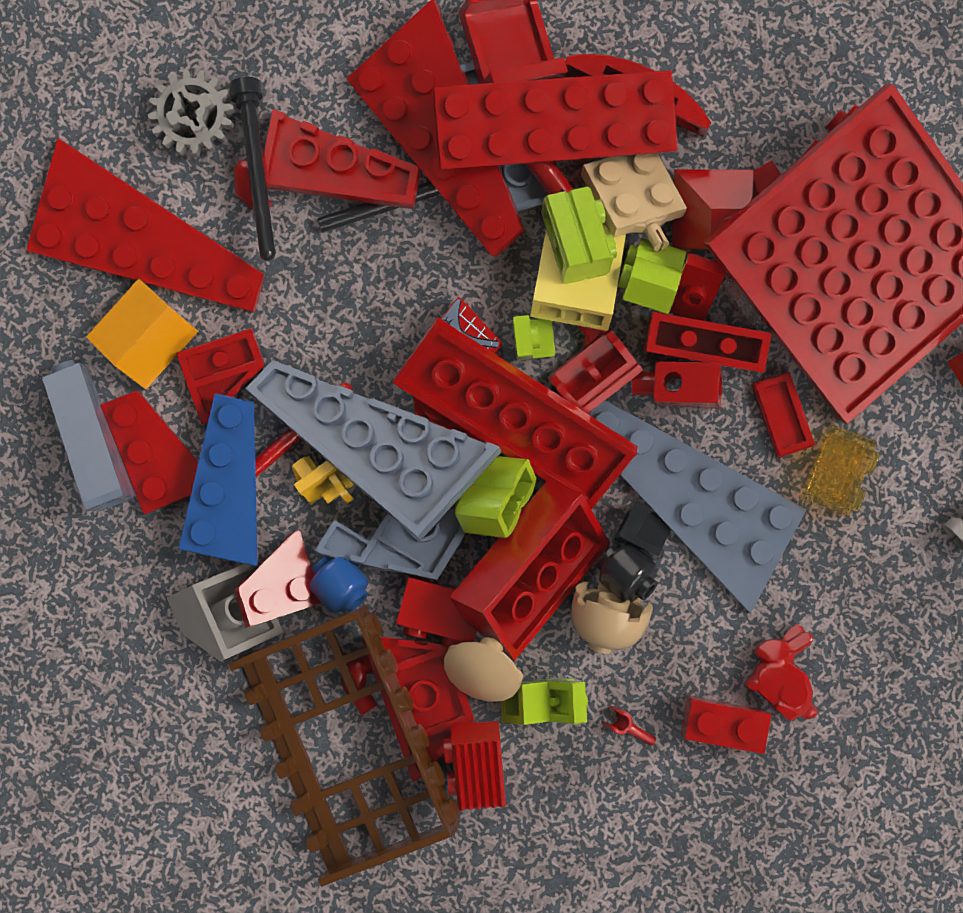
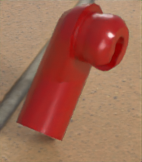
[233,157,273,211]
[342,655,377,716]

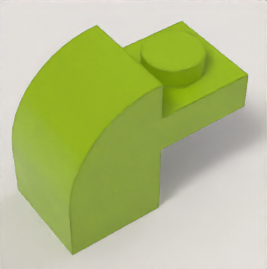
[500,678,588,725]

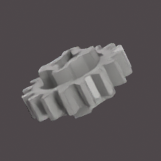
[148,69,235,157]

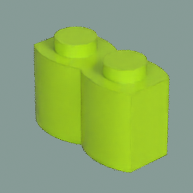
[618,237,686,314]
[455,456,536,538]

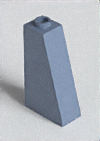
[42,360,137,511]

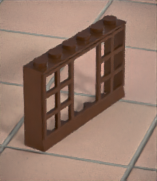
[228,605,460,887]

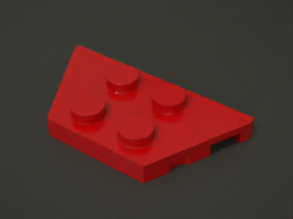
[361,636,475,782]

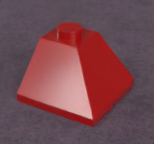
[672,169,754,249]

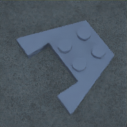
[315,509,466,582]

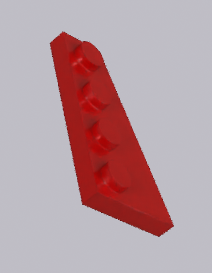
[263,109,421,209]

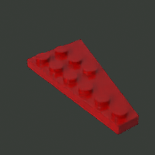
[347,0,525,257]
[26,138,265,313]

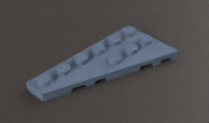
[246,360,501,541]
[589,400,807,614]

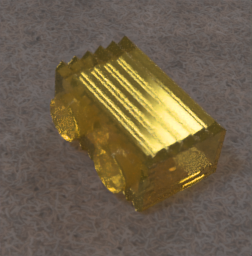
[799,425,879,516]

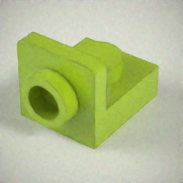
[512,315,556,361]

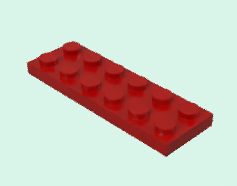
[432,70,678,170]
[393,317,638,510]

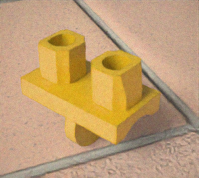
[292,456,354,505]

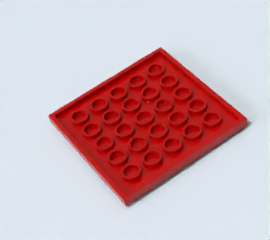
[703,84,963,424]

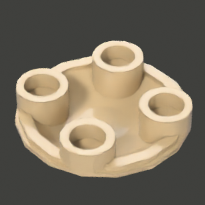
[444,637,523,702]

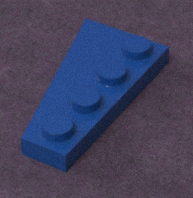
[178,394,258,567]

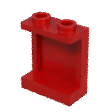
[458,0,568,84]

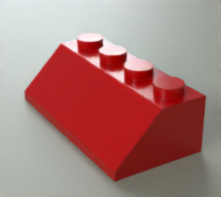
[449,480,610,661]

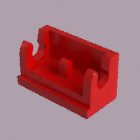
[547,328,643,414]

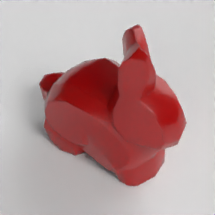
[744,624,818,721]

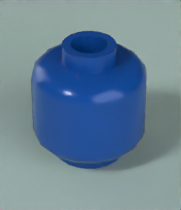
[310,557,369,614]

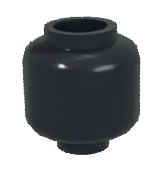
[598,544,658,603]

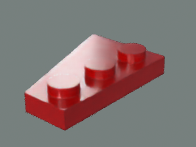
[101,390,199,514]

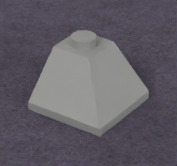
[167,564,284,661]

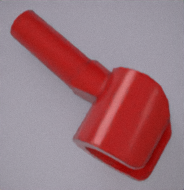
[601,706,656,746]

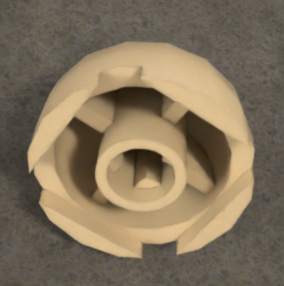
[571,582,653,654]

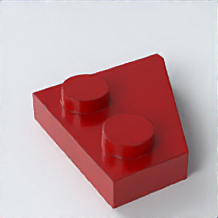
[176,327,265,425]

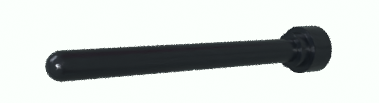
[229,77,276,261]

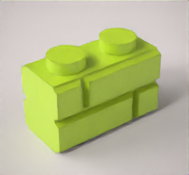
[541,186,617,284]

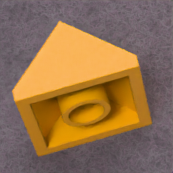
[86,279,199,389]

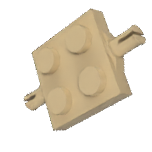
[580,153,687,252]

